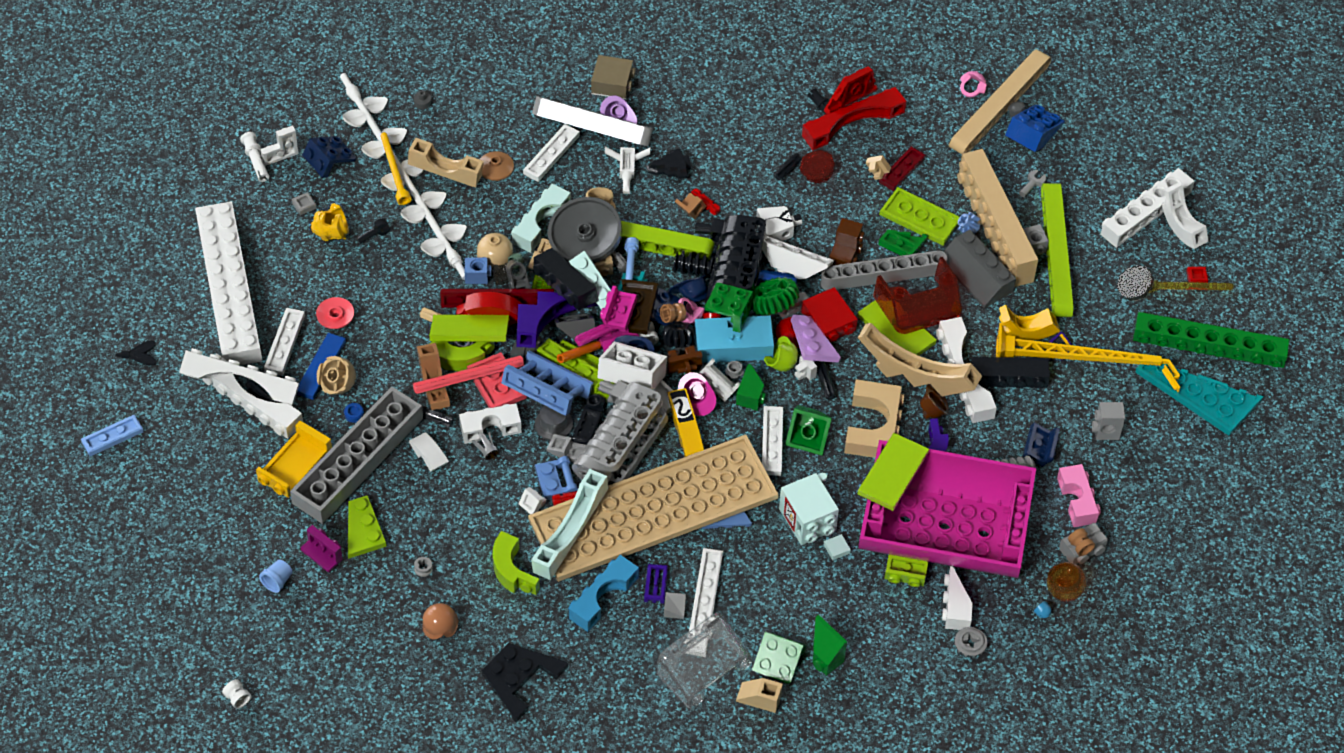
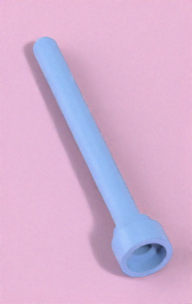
[624,237,639,280]

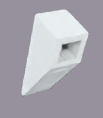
[942,566,972,630]

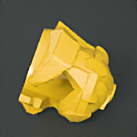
[311,203,349,241]

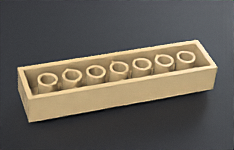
[957,149,1038,287]

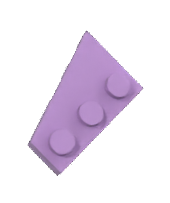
[791,315,841,363]

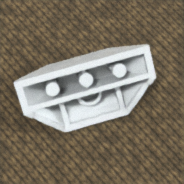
[762,235,834,279]

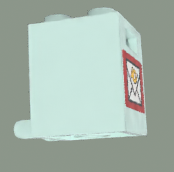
[779,473,839,545]

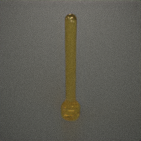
[1144,278,1234,293]

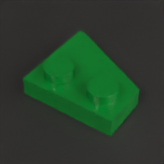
[878,229,928,256]

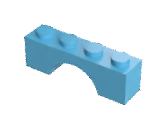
[568,555,639,632]

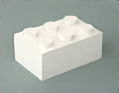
[597,341,667,390]

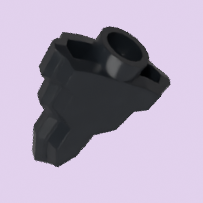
[646,148,691,179]

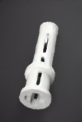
[240,132,269,182]

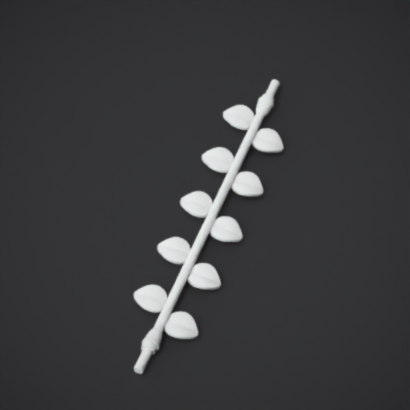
[340,73,466,280]

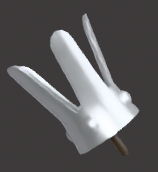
[472,432,499,460]

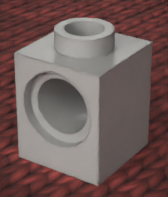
[1023,224,1048,255]

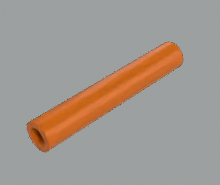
[557,340,601,363]

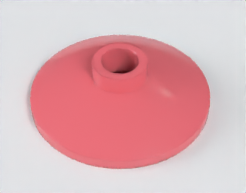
[316,297,354,329]

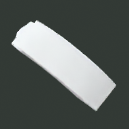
[1162,183,1208,249]

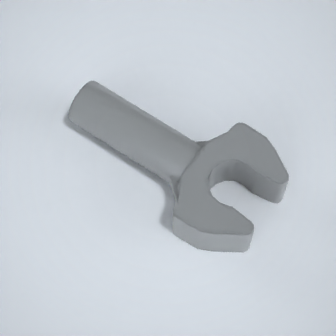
[1019,170,1046,197]

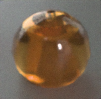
[1046,562,1087,602]

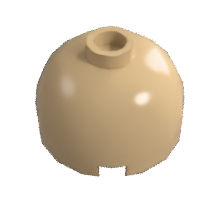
[477,233,514,270]
[317,356,356,395]

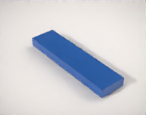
[297,333,346,400]

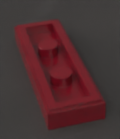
[879,146,926,191]

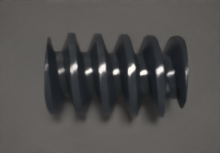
[673,250,714,277]

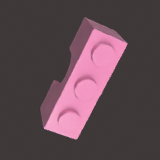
[1057,464,1101,527]

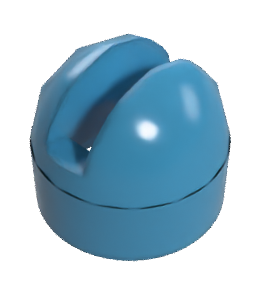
[1033,601,1051,618]

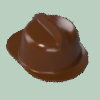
[920,384,949,419]

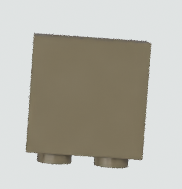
[591,55,636,99]

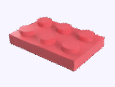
[467,352,527,408]

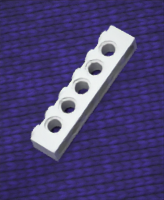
[1100,168,1195,248]

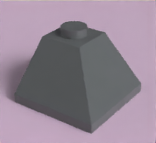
[553,313,597,345]

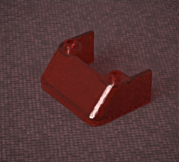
[873,257,963,334]

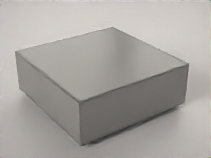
[292,192,317,215]

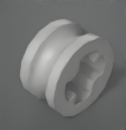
[414,557,432,577]

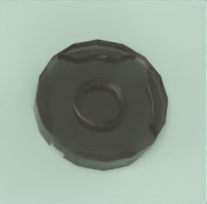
[1117,265,1155,301]

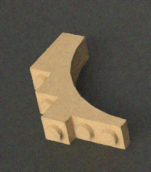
[858,323,982,397]

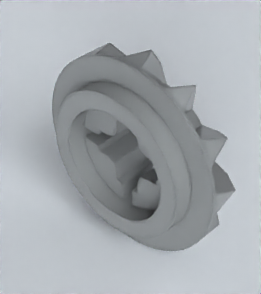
[955,627,987,657]

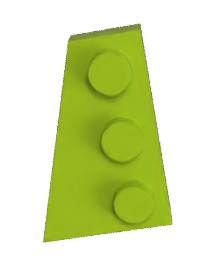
[348,495,386,559]

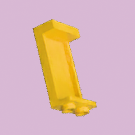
[256,421,332,498]

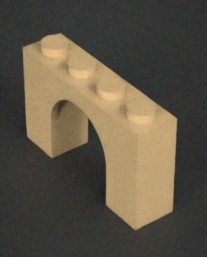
[844,379,904,458]

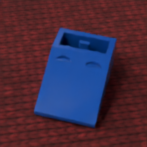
[1005,105,1065,152]

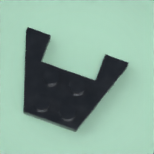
[482,643,568,723]

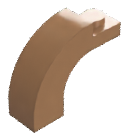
[417,343,450,410]

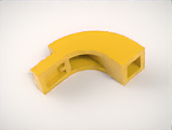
[999,305,1060,341]

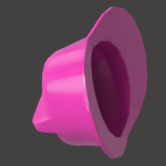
[678,373,716,416]

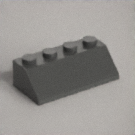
[943,230,1016,308]

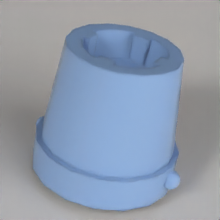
[259,559,292,593]

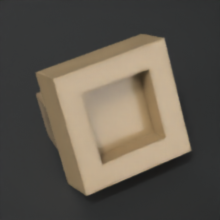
[866,155,891,180]

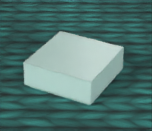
[824,534,851,560]

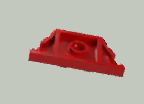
[824,66,878,114]

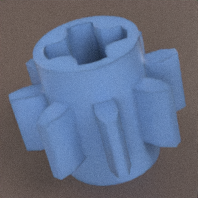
[958,212,980,234]

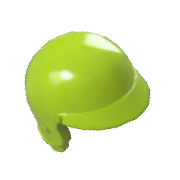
[764,336,799,372]

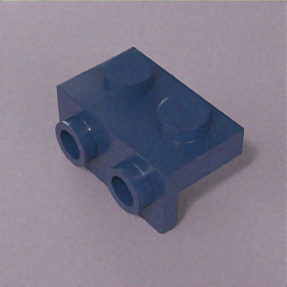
[1023,422,1060,467]

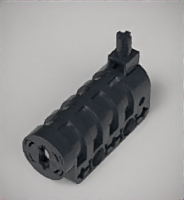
[695,215,766,317]

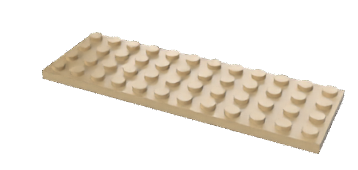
[528,435,778,582]

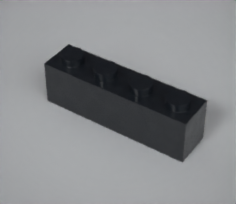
[533,248,597,311]
[971,357,1050,389]

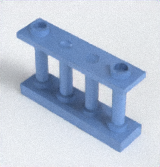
[501,350,593,416]

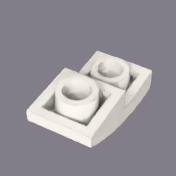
[409,432,449,472]

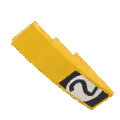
[667,388,704,457]

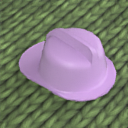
[600,96,637,124]

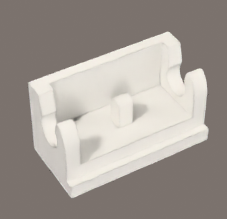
[698,358,740,402]

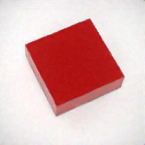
[1186,267,1208,285]

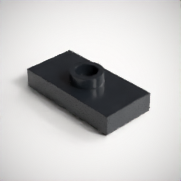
[572,408,602,445]

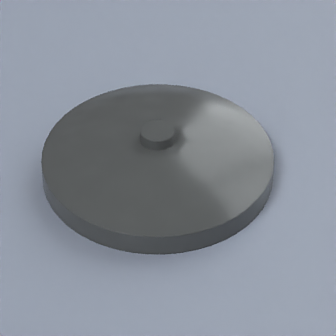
[548,197,622,263]

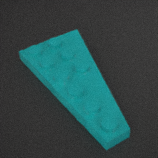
[1135,364,1264,436]

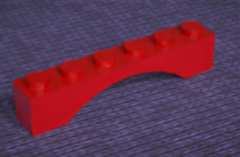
[802,87,906,151]

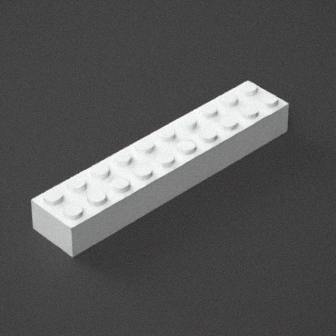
[195,201,262,365]

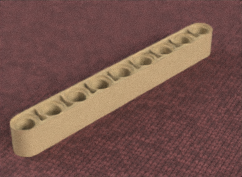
[949,49,1052,154]

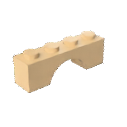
[408,138,484,188]

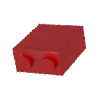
[801,287,858,342]

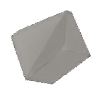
[664,592,686,619]

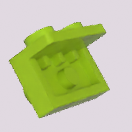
[884,555,928,587]

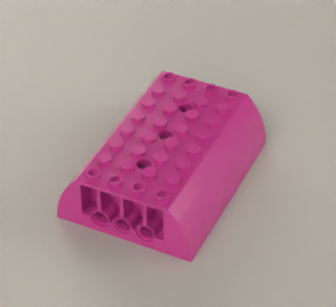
[859,440,1036,578]

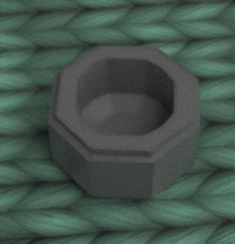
[1008,101,1026,117]

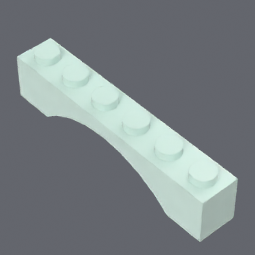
[531,469,608,580]

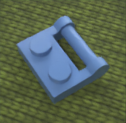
[535,456,578,500]

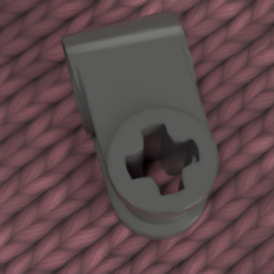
[506,260,531,289]

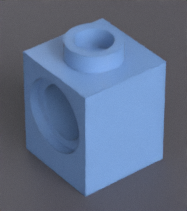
[464,258,491,284]

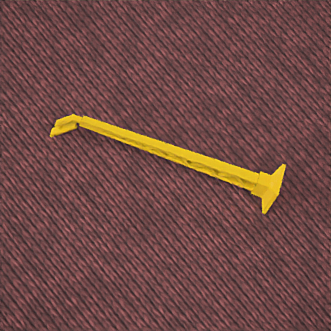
[996,323,1180,392]

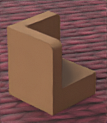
[674,193,706,220]

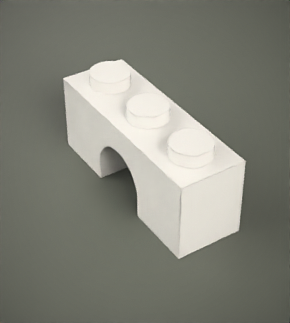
[459,403,522,444]

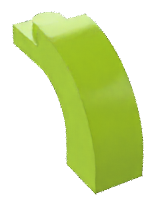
[429,341,495,372]
[493,531,540,595]

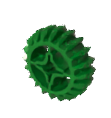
[752,277,799,316]

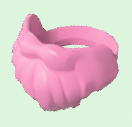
[960,70,987,98]
[678,297,705,324]

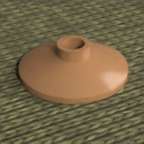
[479,151,514,181]

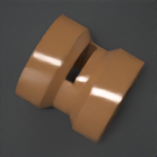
[660,303,686,323]
[1068,528,1096,556]

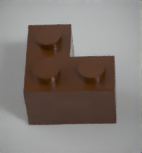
[829,218,865,266]

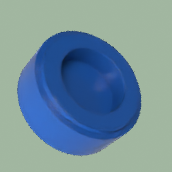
[344,403,364,423]

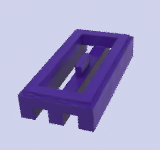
[644,564,668,604]

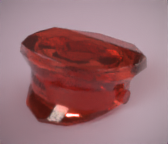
[800,150,835,183]

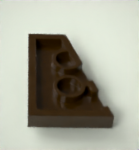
[621,279,659,335]

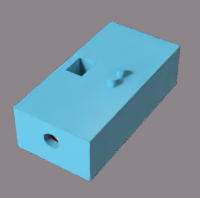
[694,316,774,363]

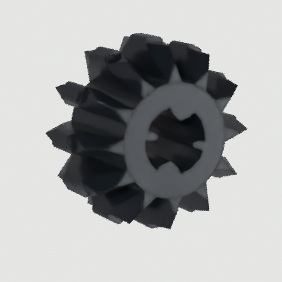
[663,322,695,348]

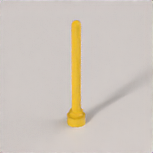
[380,132,412,205]

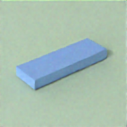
[81,415,143,456]

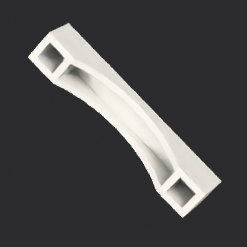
[936,317,997,423]
[179,348,300,406]
[202,353,303,439]

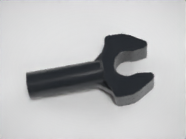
[357,218,391,244]

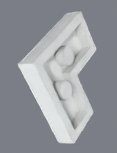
[260,126,299,166]

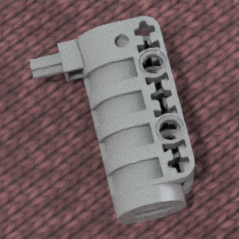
[572,380,668,485]

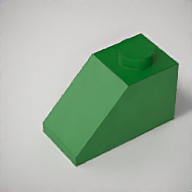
[736,364,766,411]

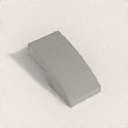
[546,434,586,463]

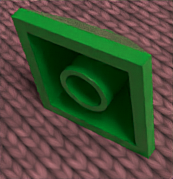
[785,405,832,455]
[812,615,847,676]

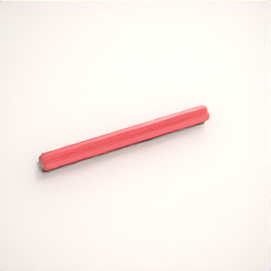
[413,355,524,394]

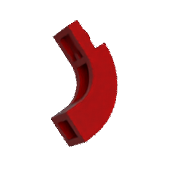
[456,292,523,326]

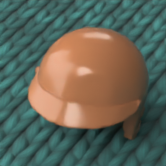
[422,603,458,639]

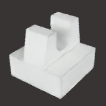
[794,356,817,380]
[519,487,547,514]

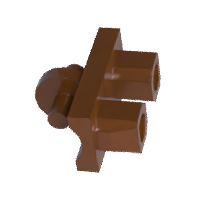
[667,345,702,375]

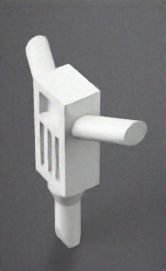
[605,146,650,194]

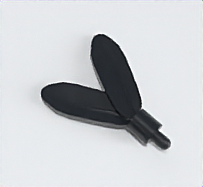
[116,340,157,366]

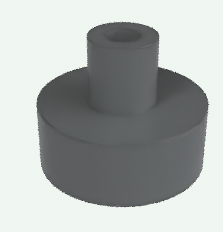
[414,90,432,109]

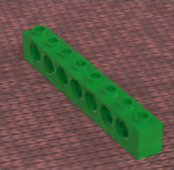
[1133,312,1289,368]

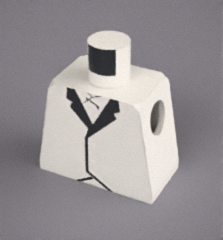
[756,206,802,241]

